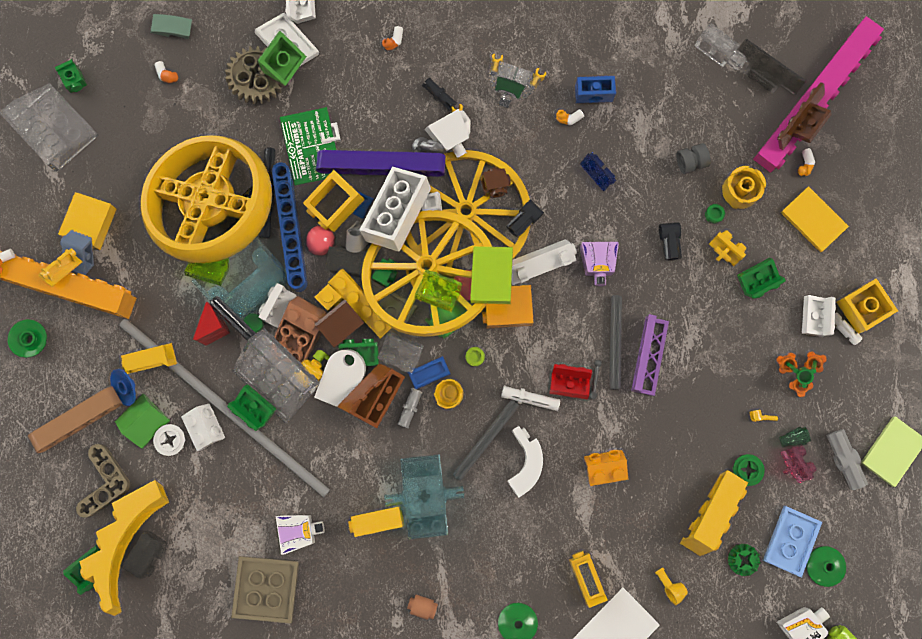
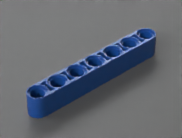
[272,162,308,292]

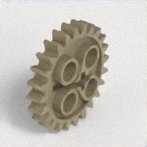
[225,46,285,104]

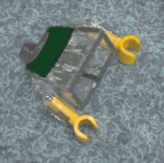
[489,54,546,108]

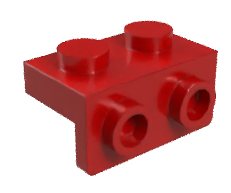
[549,364,592,400]

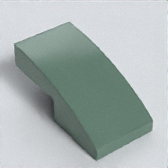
[150,14,192,39]

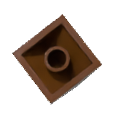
[315,300,364,347]

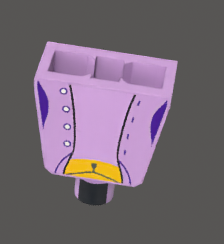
[580,242,618,286]

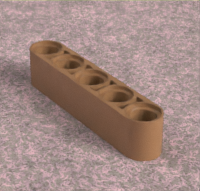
[28,387,122,454]

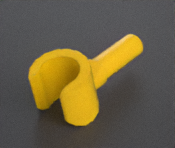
[749,410,778,422]

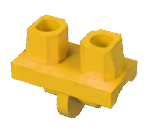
[709,230,746,266]

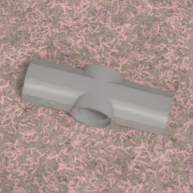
[826,429,868,490]

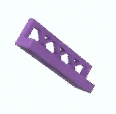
[631,314,669,396]

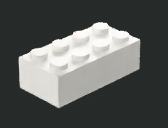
[360,167,431,252]

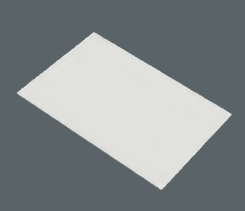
[573,587,660,639]

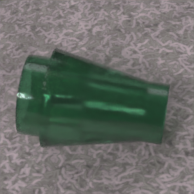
[779,426,811,448]

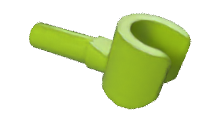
[313,350,330,363]

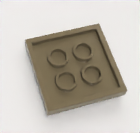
[231,556,299,623]

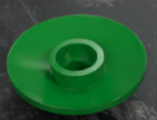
[7,319,47,358]
[806,546,846,587]
[498,603,538,639]

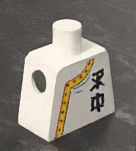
[776,607,830,639]

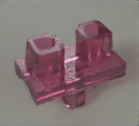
[780,445,817,483]

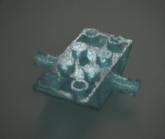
[384,454,465,539]

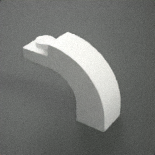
[507,426,543,498]

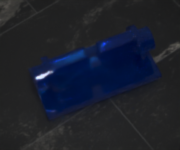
[580,153,617,191]

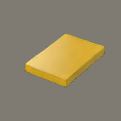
[780,186,849,253]

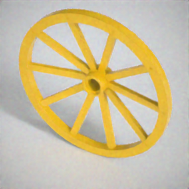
[406,150,530,278]
[362,210,492,337]

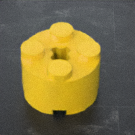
[722,166,766,209]

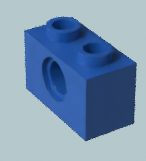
[575,76,616,103]

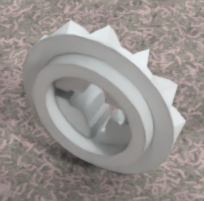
[153,424,186,456]

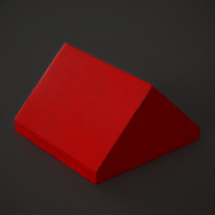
[193,302,230,345]

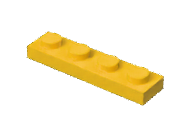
[328,269,392,339]

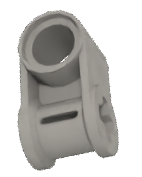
[346,221,369,253]

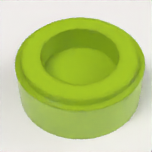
[465,347,485,367]

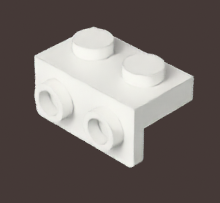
[285,0,316,24]
[258,283,297,328]
[802,295,836,337]
[181,404,225,451]

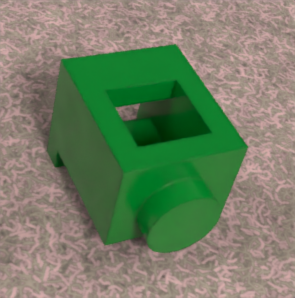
[55,59,87,93]
[371,258,398,288]

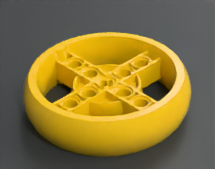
[141,135,272,263]

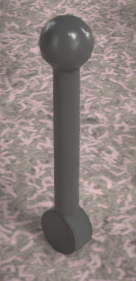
[589,360,602,399]

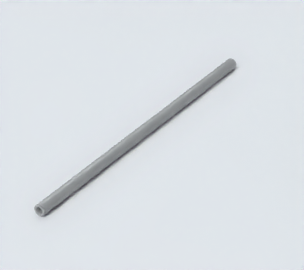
[119,319,330,497]

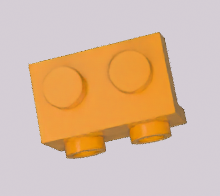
[584,450,629,486]

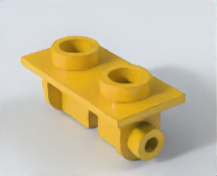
[38,248,82,287]

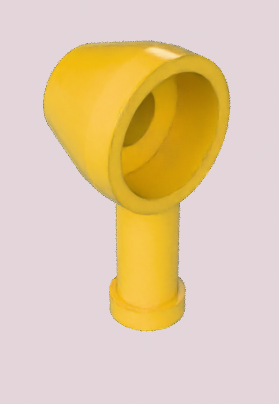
[655,568,688,605]

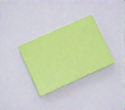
[861,417,922,487]

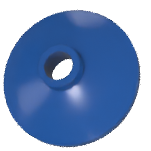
[110,369,136,406]

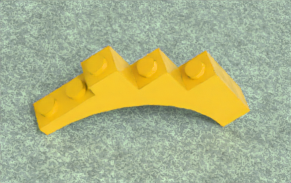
[79,480,169,616]

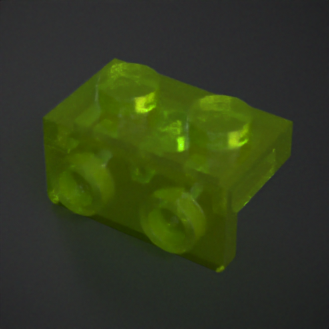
[184,258,230,286]
[415,269,462,312]

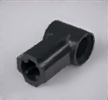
[506,199,544,238]
[659,222,682,261]

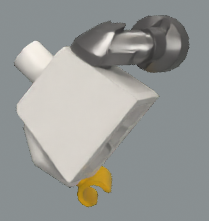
[412,104,471,158]

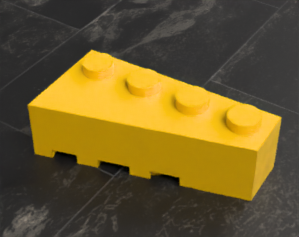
[680,470,748,556]

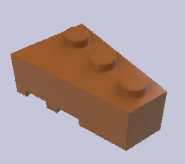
[337,363,405,428]

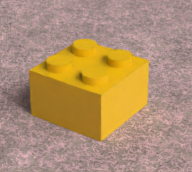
[836,279,898,333]

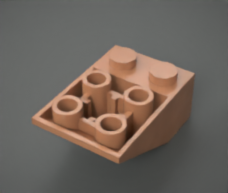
[269,296,328,367]

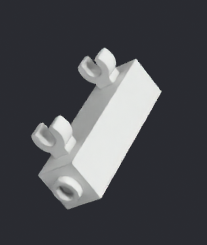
[512,239,577,285]

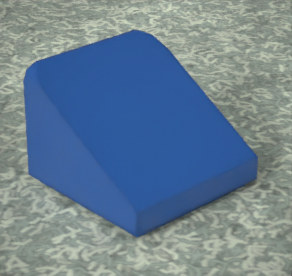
[352,191,374,218]

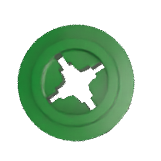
[732,454,765,486]
[728,544,761,576]

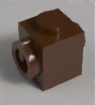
[480,168,511,198]

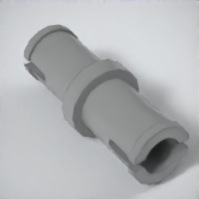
[397,388,423,429]

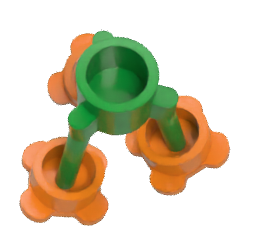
[776,351,827,397]

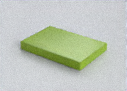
[470,246,513,304]

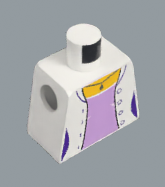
[276,515,325,555]

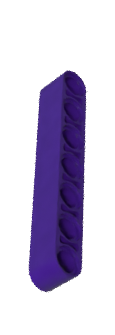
[316,150,446,177]

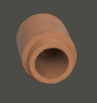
[407,594,438,620]

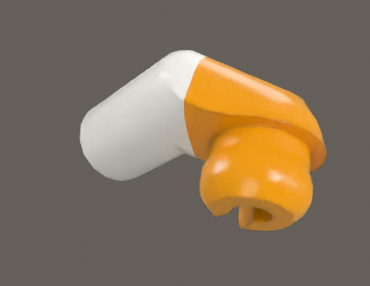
[556,109,584,125]
[798,148,815,176]

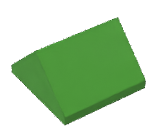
[258,31,307,86]
[115,394,171,449]

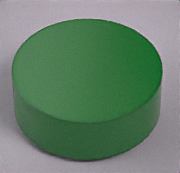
[705,204,725,224]
[244,313,264,333]

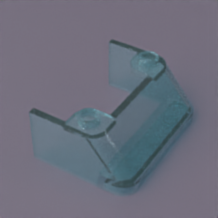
[191,237,288,321]

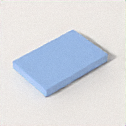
[763,506,822,578]

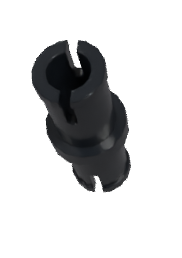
[422,77,457,111]

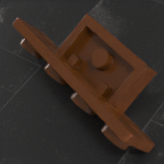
[777,82,832,150]

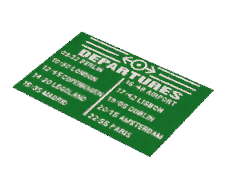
[280,107,342,186]

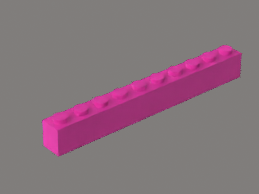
[753,16,884,173]

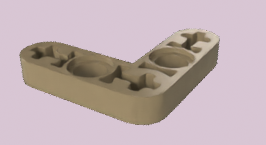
[76,444,130,518]

